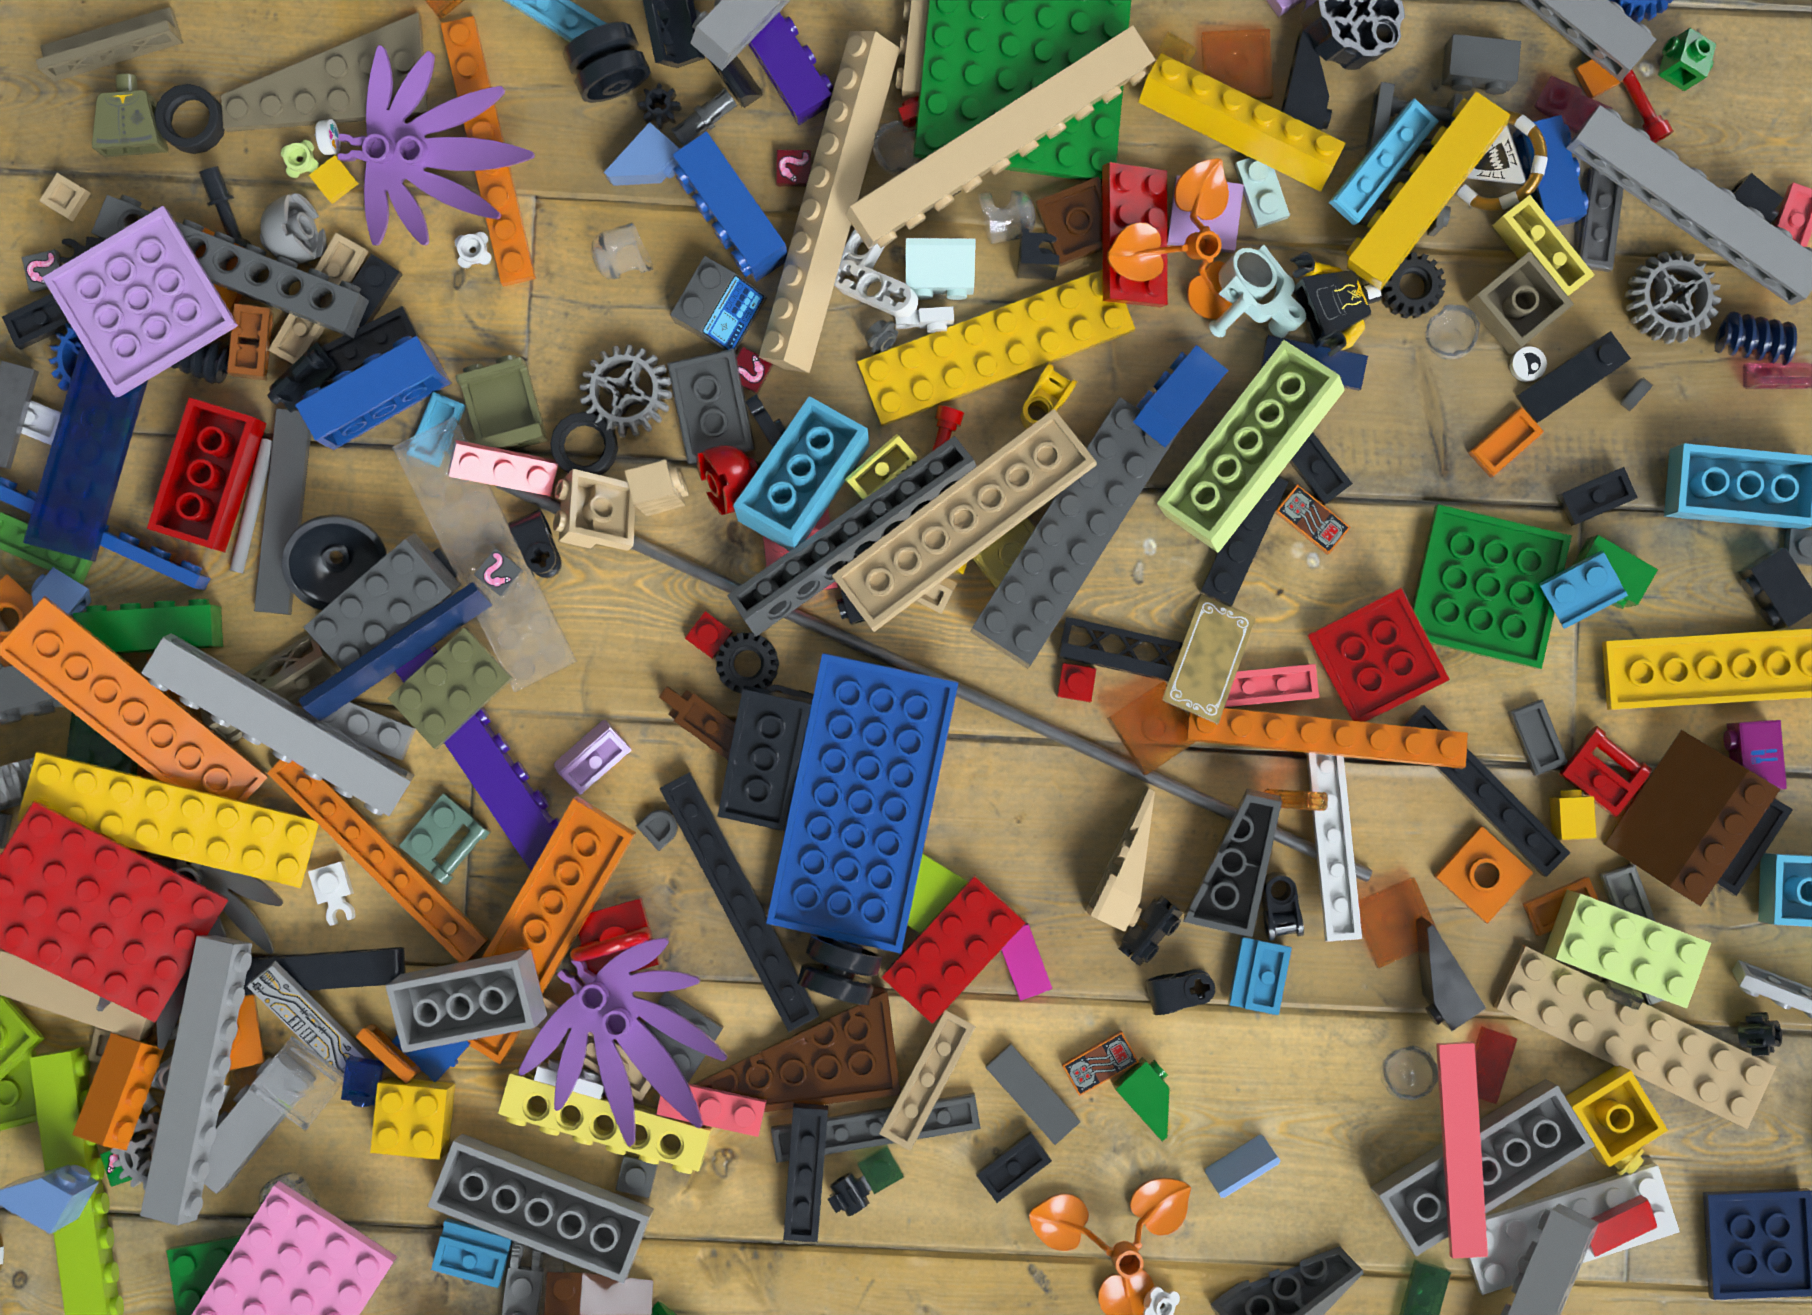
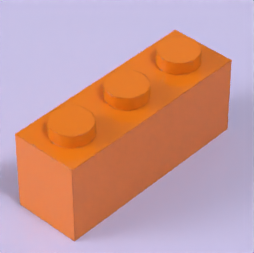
[72,1033,165,1151]

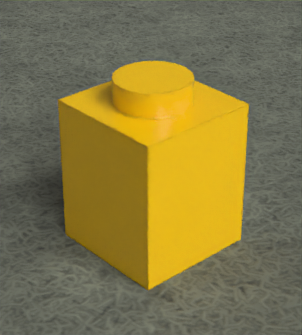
[1549,790,1597,840]

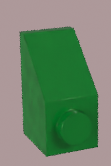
[1112,1057,1170,1142]

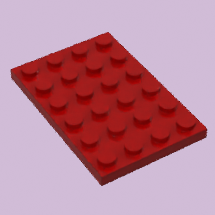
[0,800,228,1022]

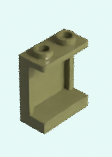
[455,355,548,451]

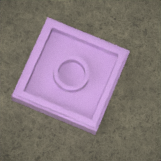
[1167,175,1244,253]

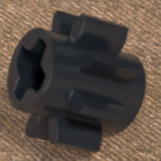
[638,83,682,129]
[1738,1012,1782,1056]
[827,1172,872,1217]

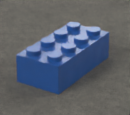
[672,131,788,282]
[295,336,451,450]

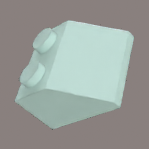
[906,238,975,300]

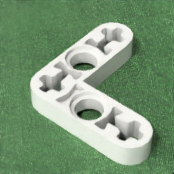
[834,229,918,318]

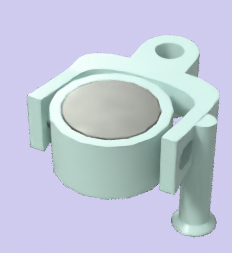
[1209,245,1306,338]

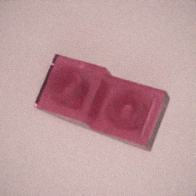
[1535,76,1613,133]

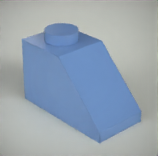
[604,122,680,186]
[31,567,91,618]

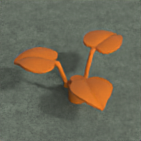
[1107,158,1238,321]
[1029,1178,1191,1315]

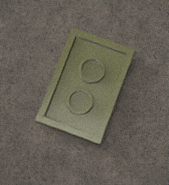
[387,627,513,749]

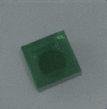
[857,1145,904,1195]

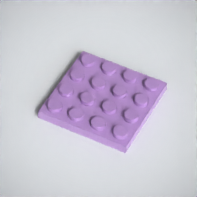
[42,206,238,398]

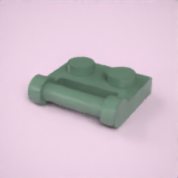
[399,793,491,885]

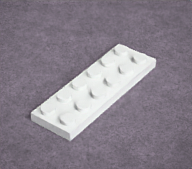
[1468,1163,1680,1295]

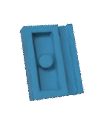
[1539,550,1628,629]
[1228,936,1292,1016]
[431,1218,513,1288]

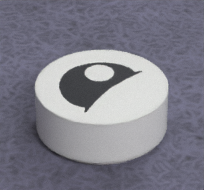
[1510,346,1547,382]

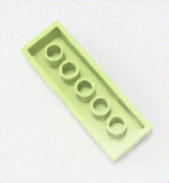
[1157,340,1345,553]

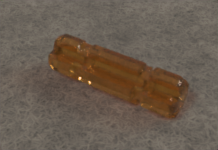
[1263,789,1329,811]

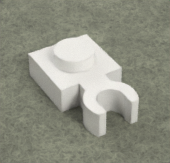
[895,306,954,333]
[308,861,355,926]

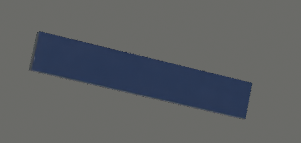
[299,582,492,721]

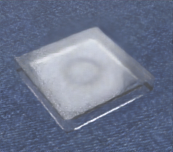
[249,1036,348,1131]

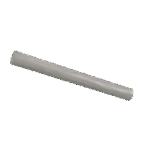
[230,438,273,573]

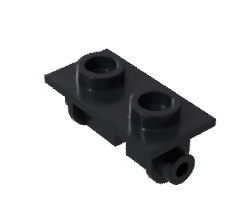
[267,342,338,413]
[1118,895,1183,966]

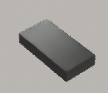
[1508,699,1568,776]

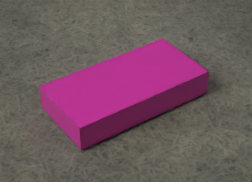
[1001,923,1052,1001]

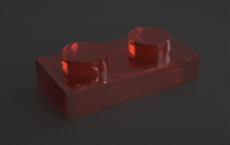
[1475,1026,1518,1104]

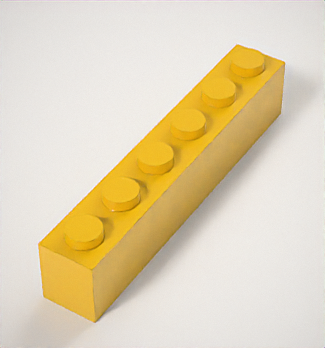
[1138,53,1346,192]
[1346,91,1511,291]

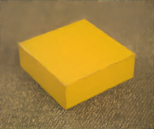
[309,155,359,204]

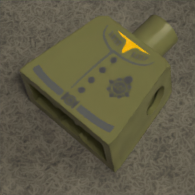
[92,74,168,157]

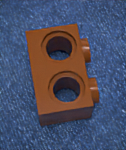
[227,303,274,381]

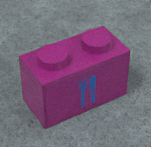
[1723,720,1787,789]

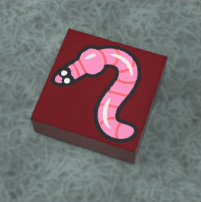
[776,150,811,187]
[737,347,773,394]

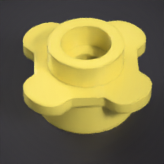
[1614,1148,1644,1176]

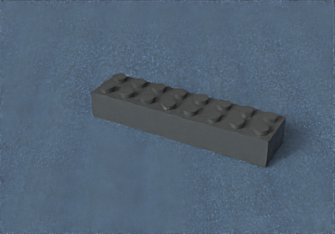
[970,397,1178,669]

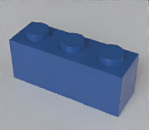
[1512,115,1588,227]
[1133,345,1228,448]

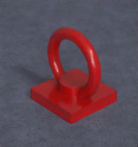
[570,898,660,974]

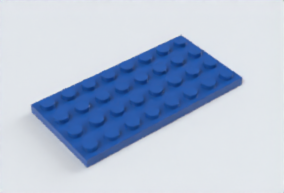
[766,653,959,953]

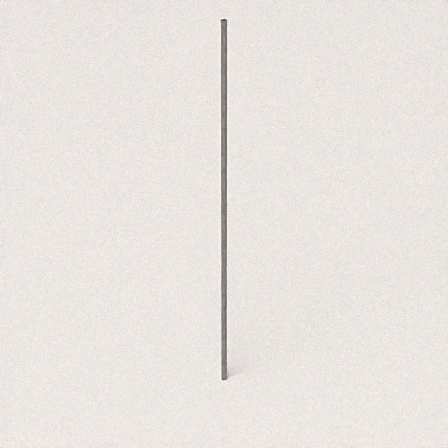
[496,486,1372,882]

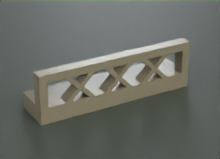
[36,7,183,82]
[199,634,340,745]

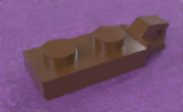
[659,686,736,760]

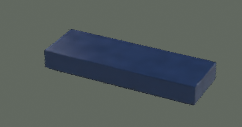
[1260,335,1368,391]

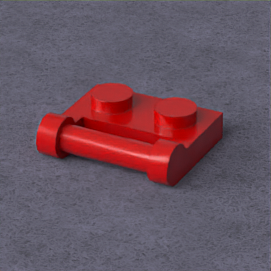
[1559,726,1652,817]

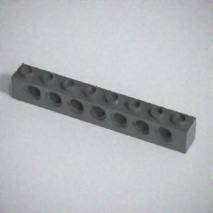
[91,195,369,339]
[727,436,977,636]

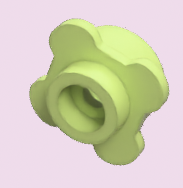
[281,140,319,178]

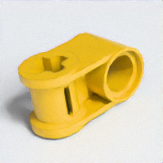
[1020,363,1078,429]

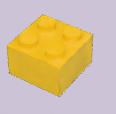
[1565,1065,1669,1167]
[370,1077,456,1160]

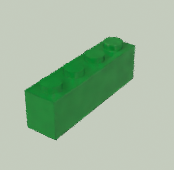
[73,599,223,654]

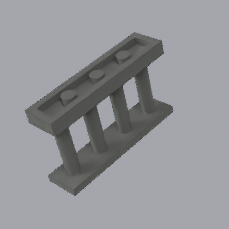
[1357,82,1463,236]

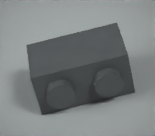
[1441,34,1521,95]

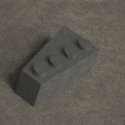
[1183,789,1282,937]

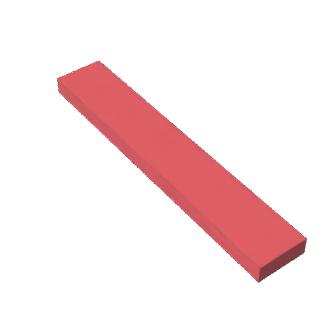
[1436,1041,1488,1259]

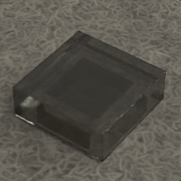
[1600,977,1644,1010]

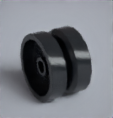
[562,22,651,103]
[797,935,883,1005]

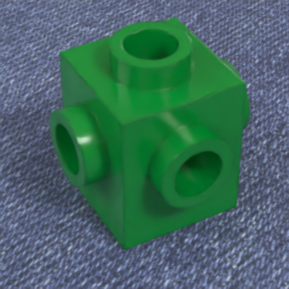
[1658,28,1717,91]

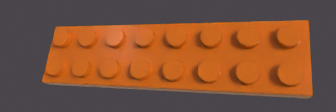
[0,596,268,802]
[468,796,636,1064]

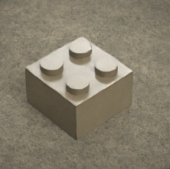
[1467,251,1574,355]

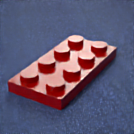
[1102,162,1168,307]
[881,874,1026,1024]

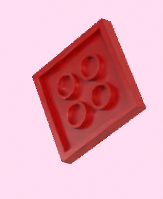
[1307,587,1450,722]

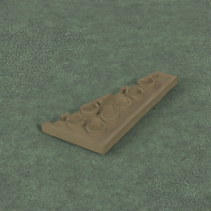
[221,12,428,132]

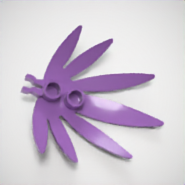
[338,45,535,246]
[518,937,727,1147]

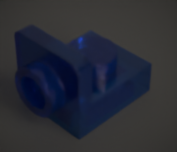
[341,1055,384,1107]

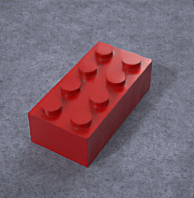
[146,397,267,553]

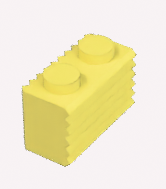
[845,434,917,501]

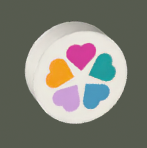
[315,119,341,155]

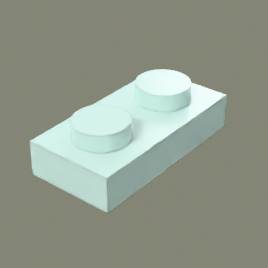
[1234,158,1290,229]

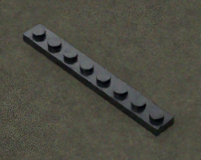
[659,772,820,1032]

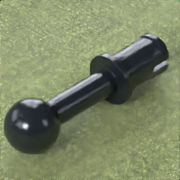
[199,166,252,248]

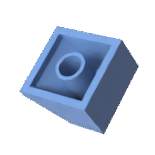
[0,1165,99,1234]

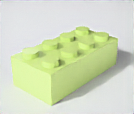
[1543,890,1711,1009]

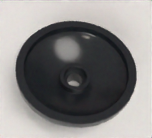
[282,515,387,610]

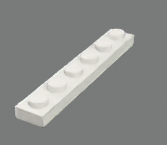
[1306,753,1362,942]

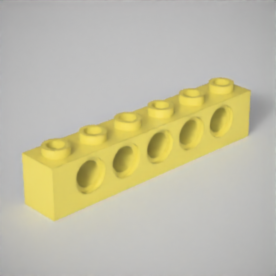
[498,1069,713,1174]

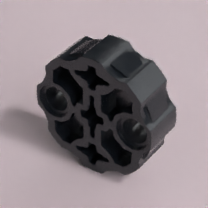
[1301,0,1405,70]

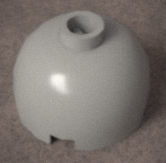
[260,193,327,264]

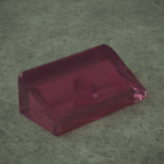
[1743,363,1812,389]

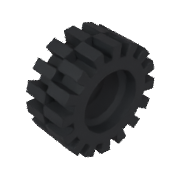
[1381,252,1446,319]
[716,632,779,694]

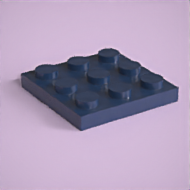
[1703,1188,1812,1300]

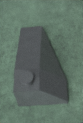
[1210,1246,1363,1315]

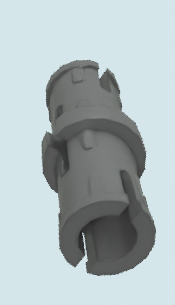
[671,88,738,146]

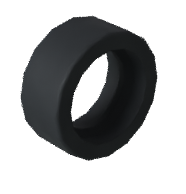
[154,84,225,154]
[550,412,618,475]

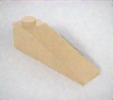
[1085,788,1155,932]

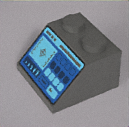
[670,256,767,351]

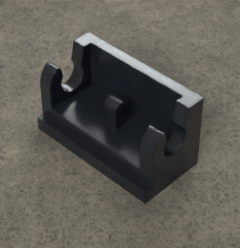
[1017,228,1059,280]

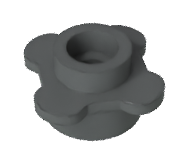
[865,320,898,355]

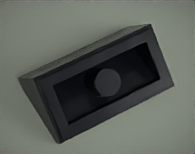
[707,56,763,108]

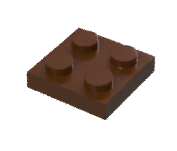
[1035,177,1103,267]

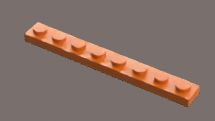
[440,16,536,287]
[1186,708,1468,769]
[267,760,489,963]

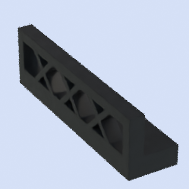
[643,0,705,68]
[1057,617,1183,682]

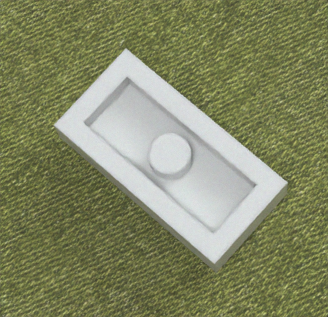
[534,1059,605,1099]

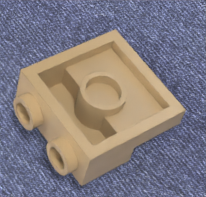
[553,469,635,551]

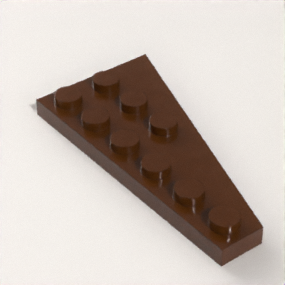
[693,990,901,1112]

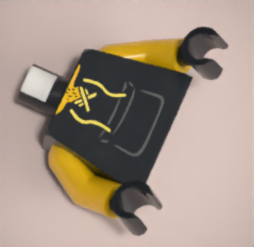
[1290,252,1381,357]

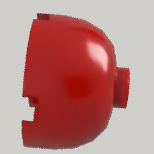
[697,445,758,515]

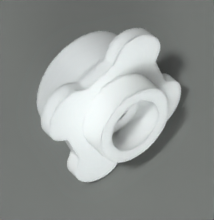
[455,232,492,269]
[1143,1286,1180,1315]

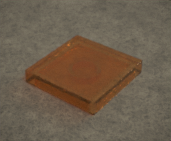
[1201,29,1273,100]
[1107,681,1197,776]
[1358,877,1439,968]

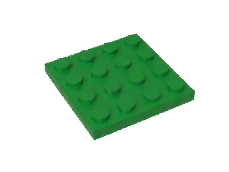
[1412,504,1572,669]

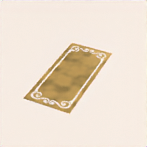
[1162,595,1256,724]

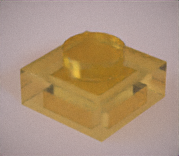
[1151,32,1198,66]

